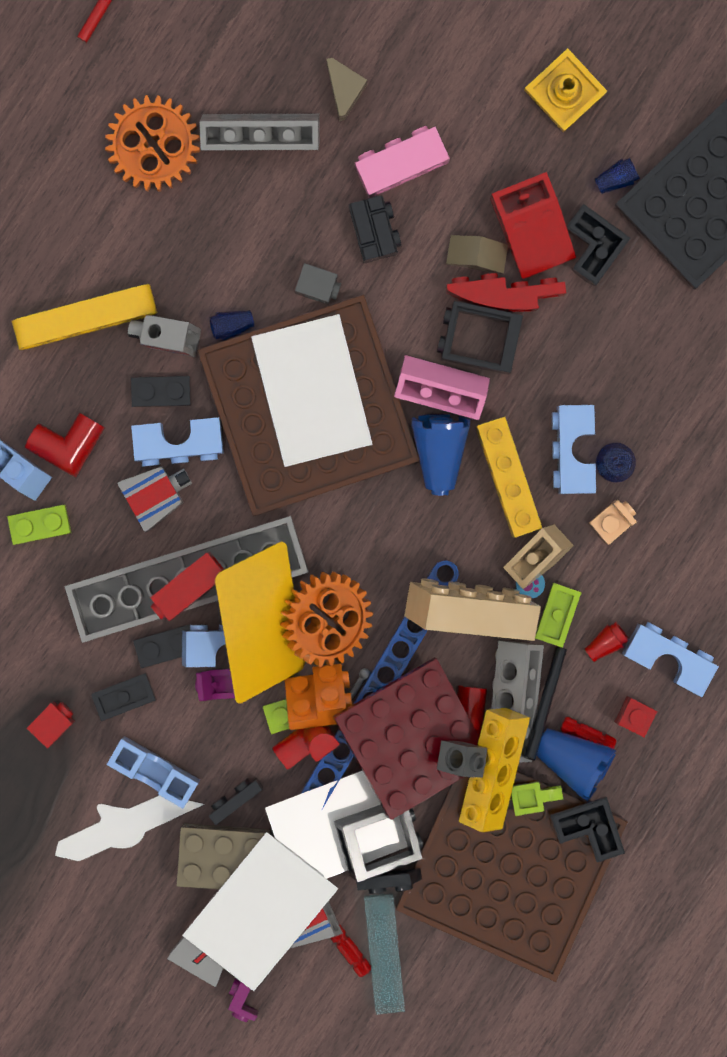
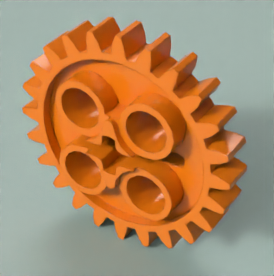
[105,95,200,192]
[280,571,373,667]

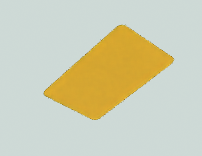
[215,542,305,703]

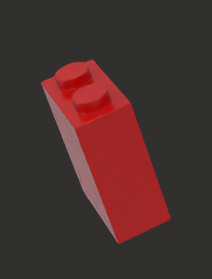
[150,552,225,621]

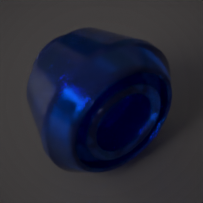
[596,443,636,483]

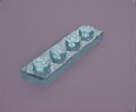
[364,893,405,1015]

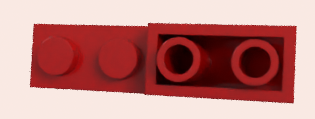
[446,273,566,312]

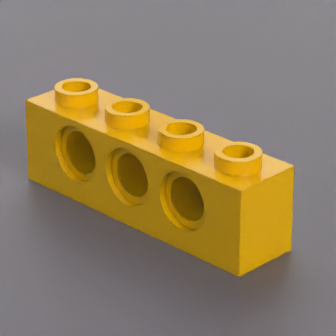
[475,417,542,538]
[459,708,530,832]

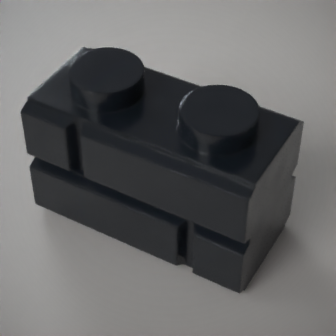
[349,195,402,263]

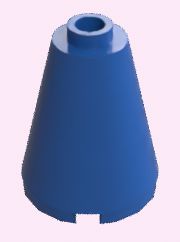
[411,414,470,496]
[537,728,616,802]

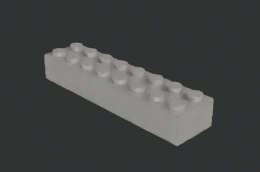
[64,516,309,643]

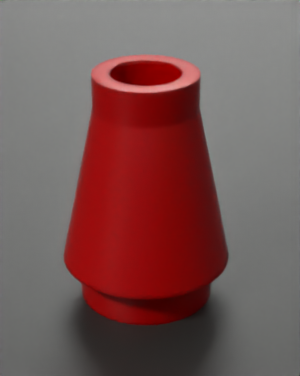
[584,622,630,662]

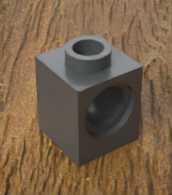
[295,263,341,305]
[437,740,488,778]

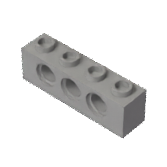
[200,114,320,150]
[491,641,544,762]

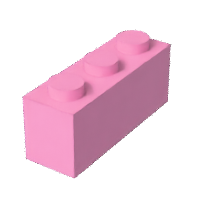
[355,126,450,198]
[394,355,490,420]

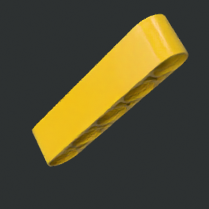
[12,284,158,350]

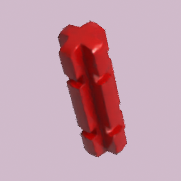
[560,717,617,749]
[330,924,372,977]

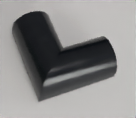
[567,204,630,286]
[550,797,625,863]

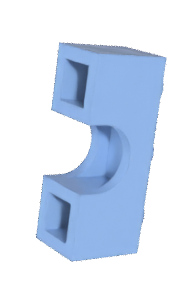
[552,405,596,494]
[131,417,224,467]
[622,622,719,697]
[182,625,226,667]
[106,736,200,809]

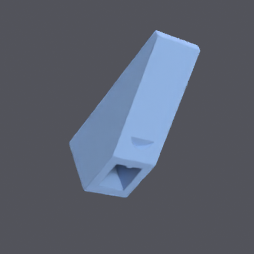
[0,439,52,501]

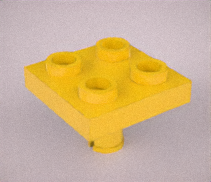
[524,48,607,133]

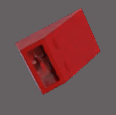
[490,172,576,280]

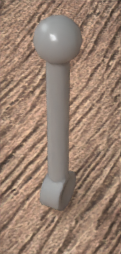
[350,668,370,699]

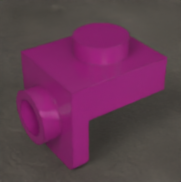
[195,668,235,701]
[228,978,258,1022]

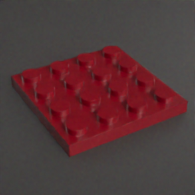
[333,657,479,820]

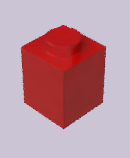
[614,696,658,738]
[27,701,75,749]

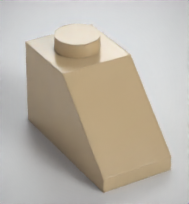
[503,524,574,589]

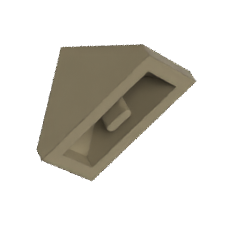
[326,58,367,121]
[446,235,508,274]

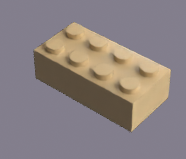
[404,578,541,641]

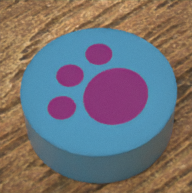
[515,575,545,598]

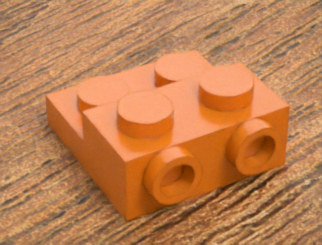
[285,663,352,730]

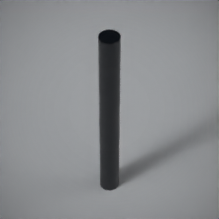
[524,647,567,761]

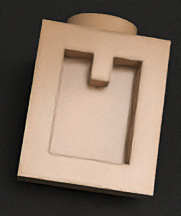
[589,500,637,545]

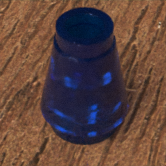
[594,158,640,194]
[209,310,254,341]

